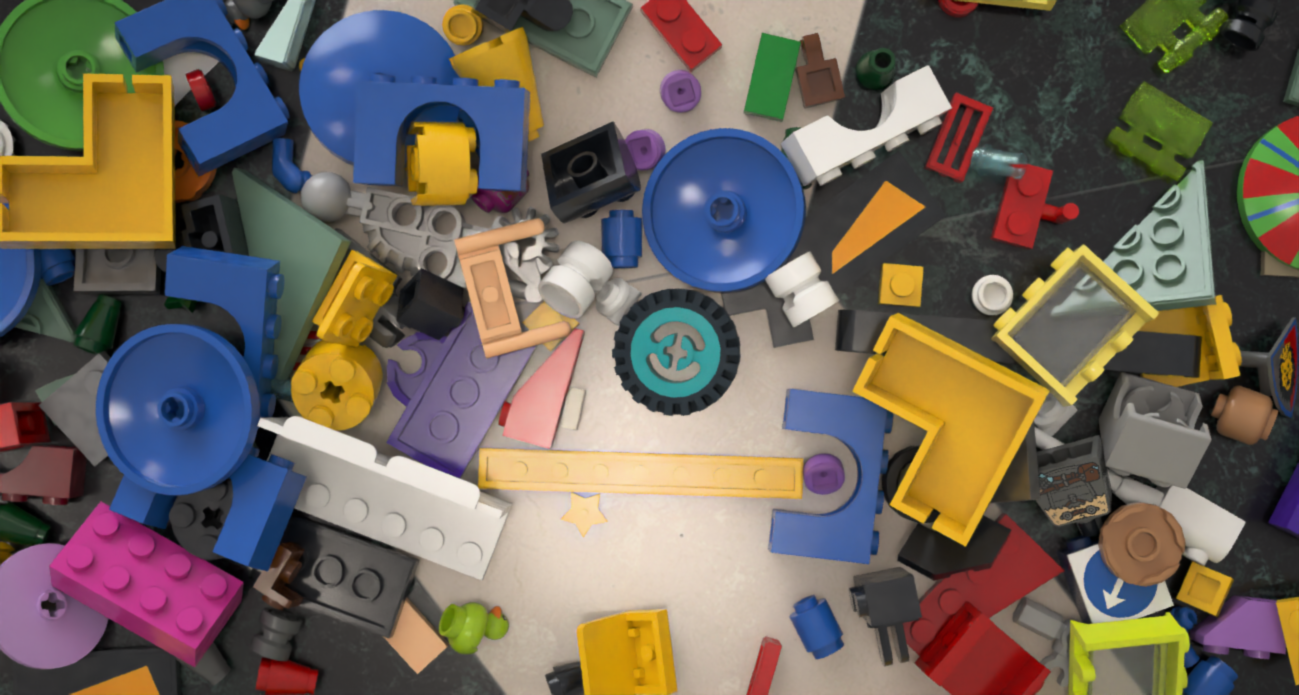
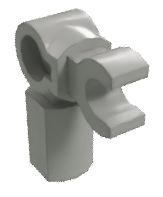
[1012,597,1079,688]

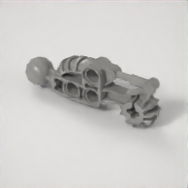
[301,172,559,303]

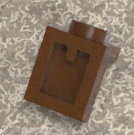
[253,542,304,610]

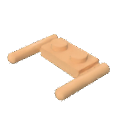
[454,218,571,359]

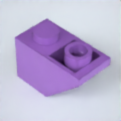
[1189,595,1286,659]

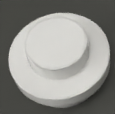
[972,275,1013,315]

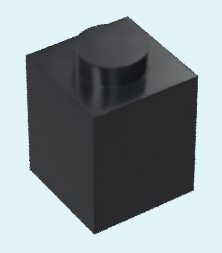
[396,268,465,340]

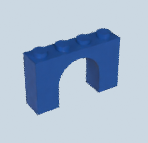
[115,0,290,177]
[353,74,530,192]
[165,246,285,428]
[768,389,893,564]
[109,447,307,571]

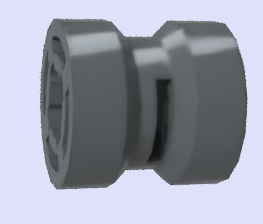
[249,607,303,661]

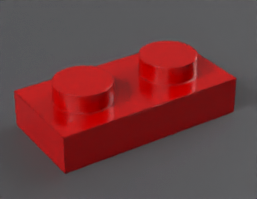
[640,0,722,73]

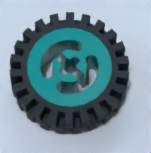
[612,288,741,416]

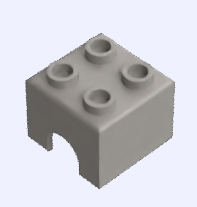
[1099,372,1211,489]

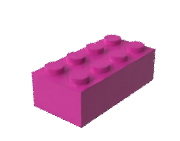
[49,501,244,667]

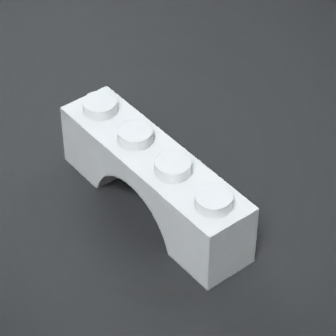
[781,65,952,186]

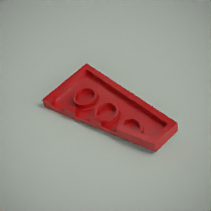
[903,513,1065,656]

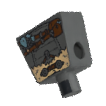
[1036,435,1112,537]

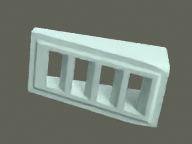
[254,0,316,71]

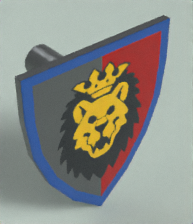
[1238,317,1299,419]

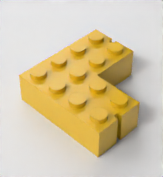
[0,74,176,249]
[852,313,1050,546]

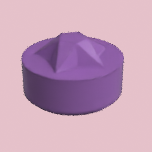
[660,70,701,113]
[625,129,666,171]
[803,454,845,495]

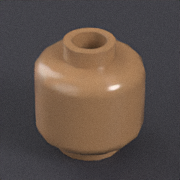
[1211,386,1278,445]

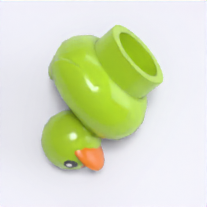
[439,602,509,654]

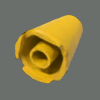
[449,27,544,142]

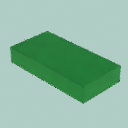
[743,33,801,122]

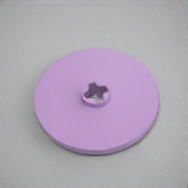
[0,543,109,669]

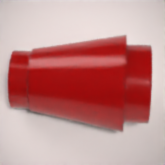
[255,657,319,695]

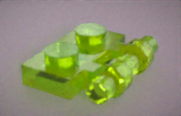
[1119,0,1228,73]
[1107,81,1213,181]

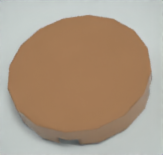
[1098,502,1186,587]

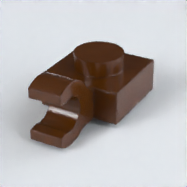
[795,33,845,108]

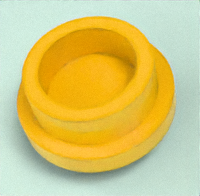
[442,4,483,46]

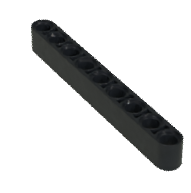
[835,309,1202,378]

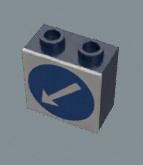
[1056,535,1174,624]

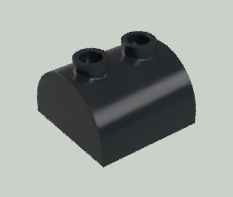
[541,121,641,224]

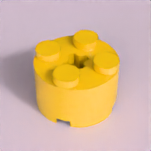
[406,122,478,206]
[291,340,383,431]

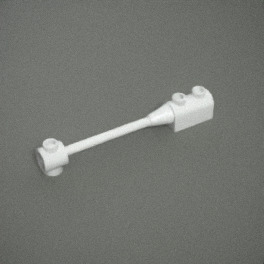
[1035,427,1246,566]

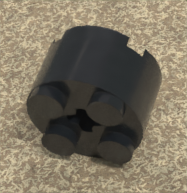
[169,477,233,560]

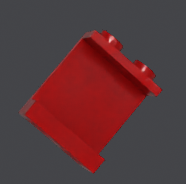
[914,601,1051,695]

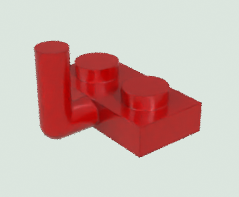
[990,160,1079,250]

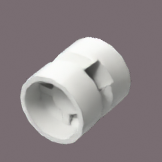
[538,241,613,318]
[765,251,839,328]

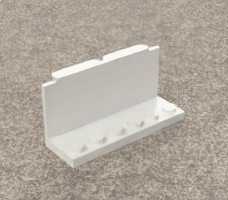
[257,416,513,581]

